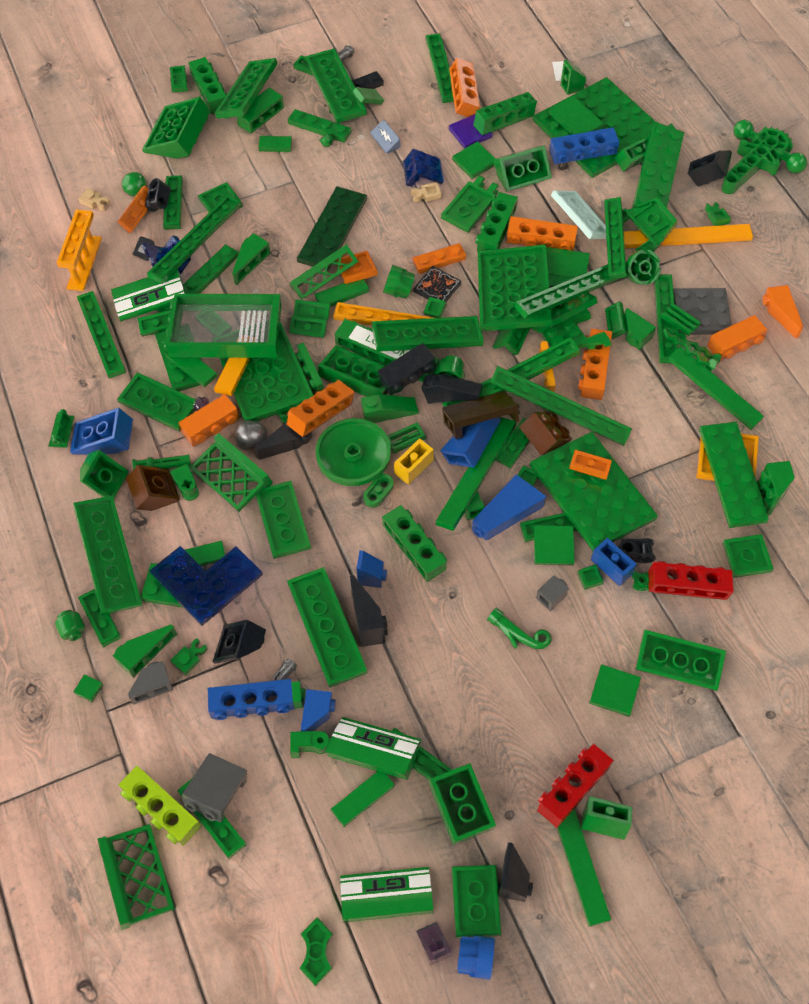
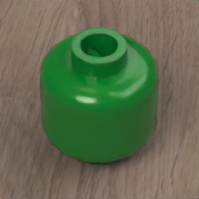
[55,610,85,641]

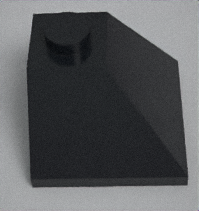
[212,619,266,664]
[499,842,533,902]

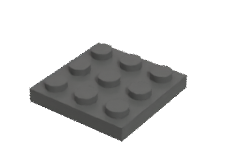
[673,288,732,335]

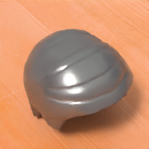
[235,420,267,450]

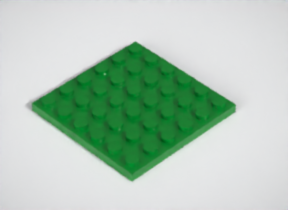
[533,77,655,178]

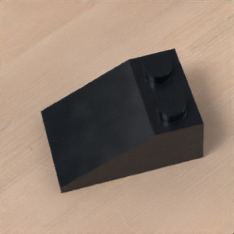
[350,575,388,647]

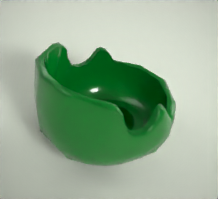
[122,172,147,196]

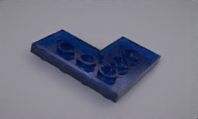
[150,546,263,626]

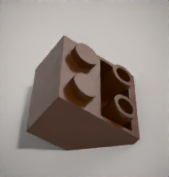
[519,411,572,456]

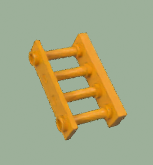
[56,209,102,291]

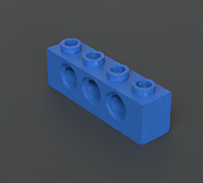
[549,128,619,165]
[208,679,295,720]

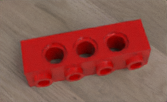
[648,561,734,600]
[537,744,614,828]

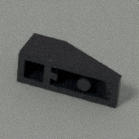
[421,374,483,404]
[255,422,312,460]

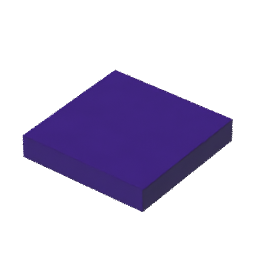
[449,114,492,149]

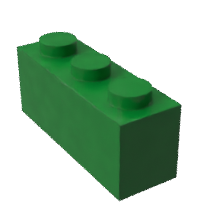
[237,87,284,134]

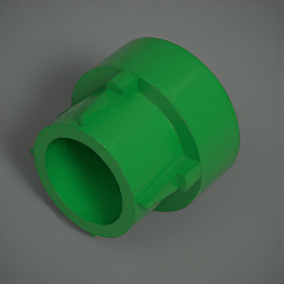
[383,264,415,299]
[434,355,465,379]

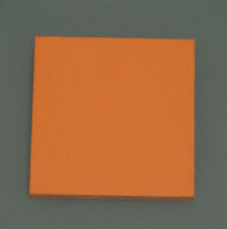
[336,251,378,284]

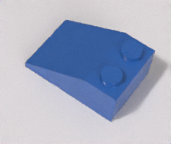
[70,408,133,455]

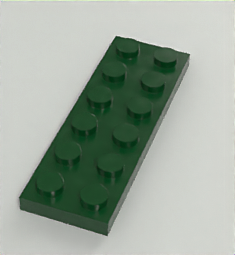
[297,186,367,272]

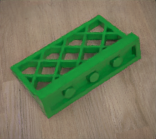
[189,433,273,512]
[97,824,174,931]

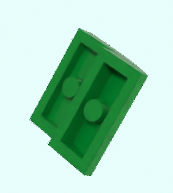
[289,299,331,338]

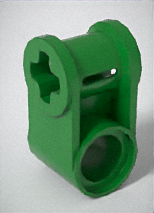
[170,463,199,501]

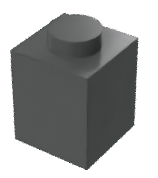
[536,575,569,611]

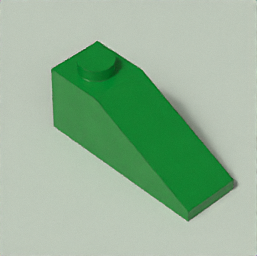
[232,233,271,285]
[361,394,419,423]
[112,624,178,678]

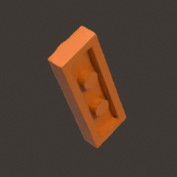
[117,185,149,233]
[413,243,466,274]

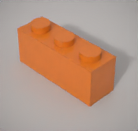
[707,315,767,361]
[178,394,239,447]

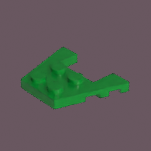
[622,198,678,252]
[542,309,611,350]

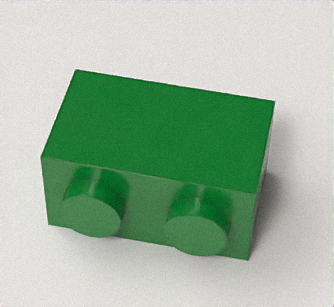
[581,796,633,840]

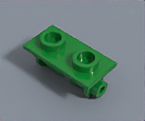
[48,409,75,448]

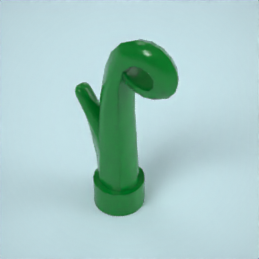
[487,607,552,649]

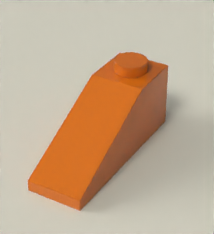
[762,285,803,338]

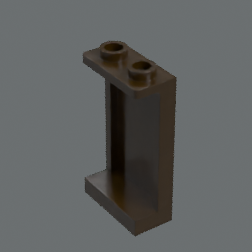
[442,391,521,439]

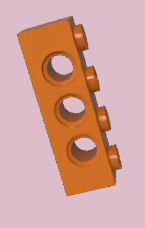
[449,57,480,117]
[506,216,578,251]
[578,328,612,400]
[286,380,355,437]

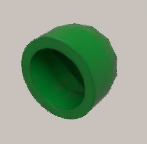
[319,133,333,147]

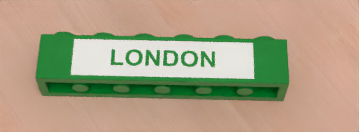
[335,319,439,382]

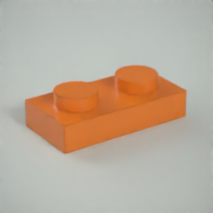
[569,450,612,480]

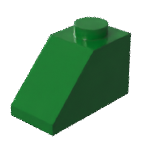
[560,60,586,95]
[624,308,656,350]

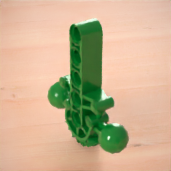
[721,119,807,194]

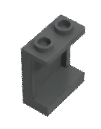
[182,753,247,822]

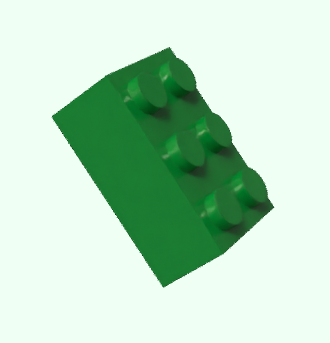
[428,763,496,846]

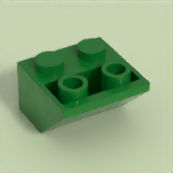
[757,461,795,515]

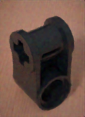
[145,178,171,212]
[618,538,656,564]

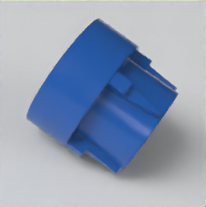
[457,936,495,980]

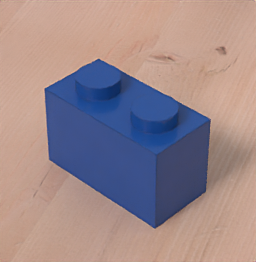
[591,538,637,586]

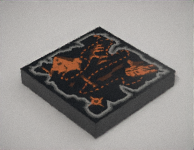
[413,266,461,302]

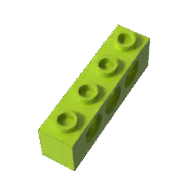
[118,766,202,846]

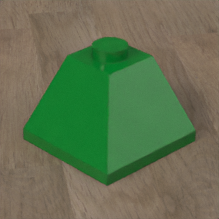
[80,450,129,498]

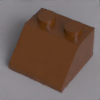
[126,465,180,511]

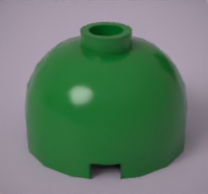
[626,250,661,285]

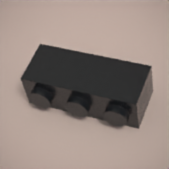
[377,343,436,395]

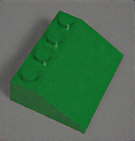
[142,96,211,159]

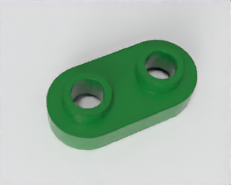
[363,474,394,508]

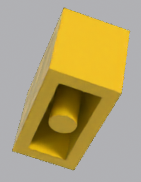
[394,438,434,485]

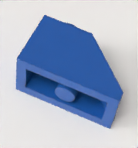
[356,550,387,588]
[301,689,336,731]

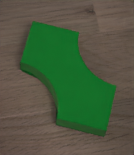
[299,917,333,987]

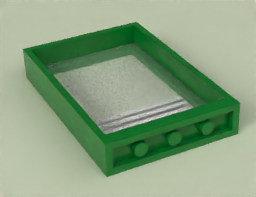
[164,294,282,358]

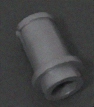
[337,45,355,62]
[272,658,297,681]

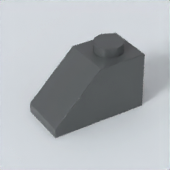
[128,661,173,705]

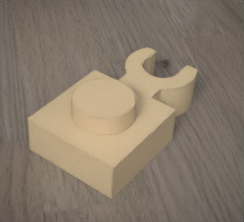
[411,182,441,202]
[78,188,110,211]

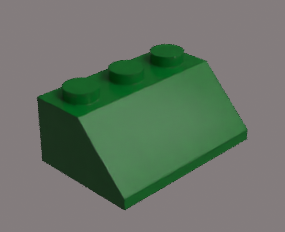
[493,145,552,192]

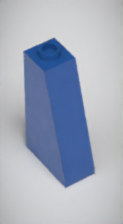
[440,417,501,468]
[472,475,546,541]

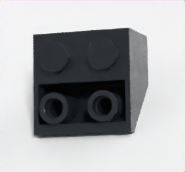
[687,150,732,187]

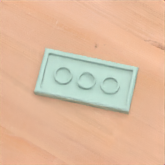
[551,190,606,239]

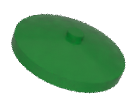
[315,418,391,486]

